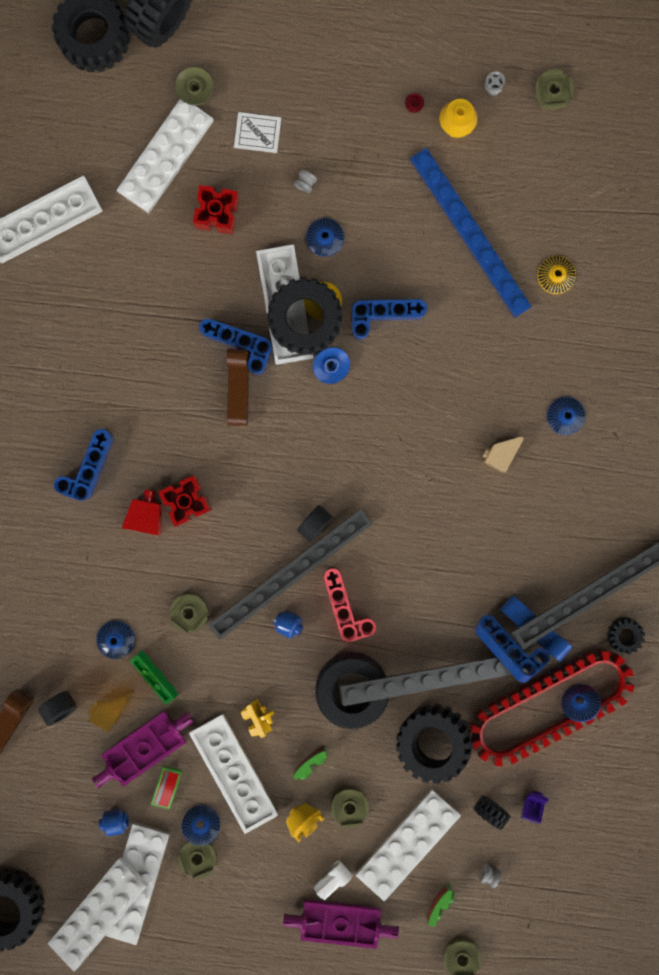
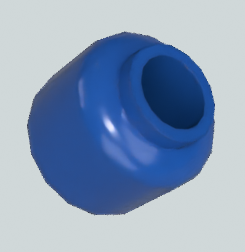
[274,610,304,639]
[99,809,129,836]

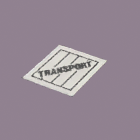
[234,112,281,153]

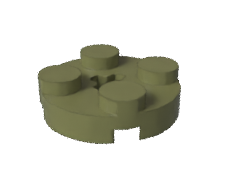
[534,69,574,110]
[170,593,209,632]
[331,787,369,828]
[178,841,217,879]
[443,938,482,975]

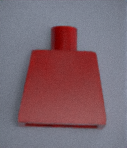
[122,489,162,535]

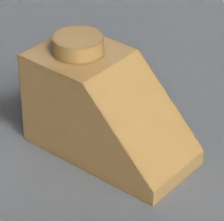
[482,437,524,473]

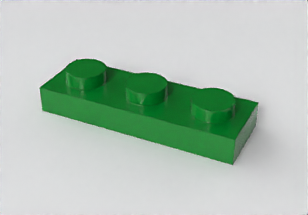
[129,650,179,705]

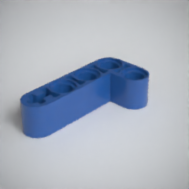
[352,299,427,340]
[199,319,272,375]
[54,429,114,501]
[500,595,573,662]
[475,615,550,682]

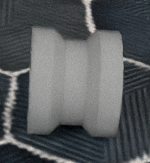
[484,71,505,96]
[294,170,317,193]
[479,864,501,888]

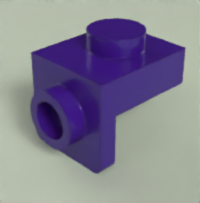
[521,791,549,824]

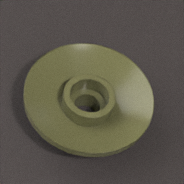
[175,67,214,105]

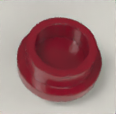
[405,93,424,113]

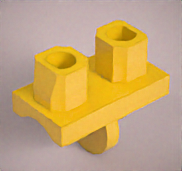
[240,699,275,738]

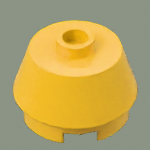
[439,99,477,138]
[286,803,324,843]

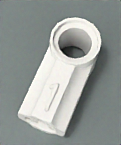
[313,860,353,900]

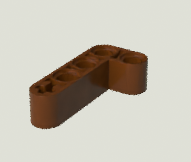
[227,349,249,426]
[0,689,34,754]

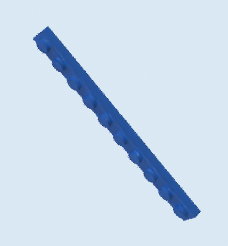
[410,148,532,318]

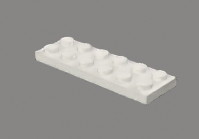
[116,99,214,214]
[0,175,103,264]
[256,244,313,365]
[189,713,279,834]
[356,788,461,901]
[106,822,170,945]
[48,857,149,971]

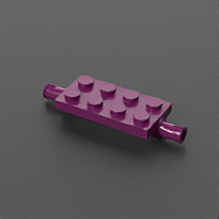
[92,710,194,788]
[283,899,399,949]

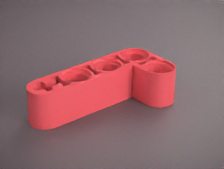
[324,567,376,642]

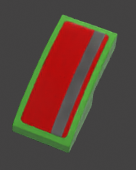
[293,747,328,780]
[151,765,182,809]
[426,884,454,927]

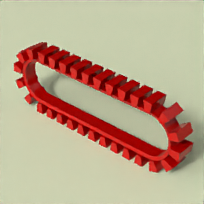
[469,649,635,767]

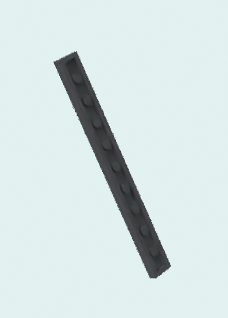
[208,509,372,640]
[512,541,659,649]
[339,654,528,706]

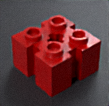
[193,185,239,235]
[158,475,212,527]

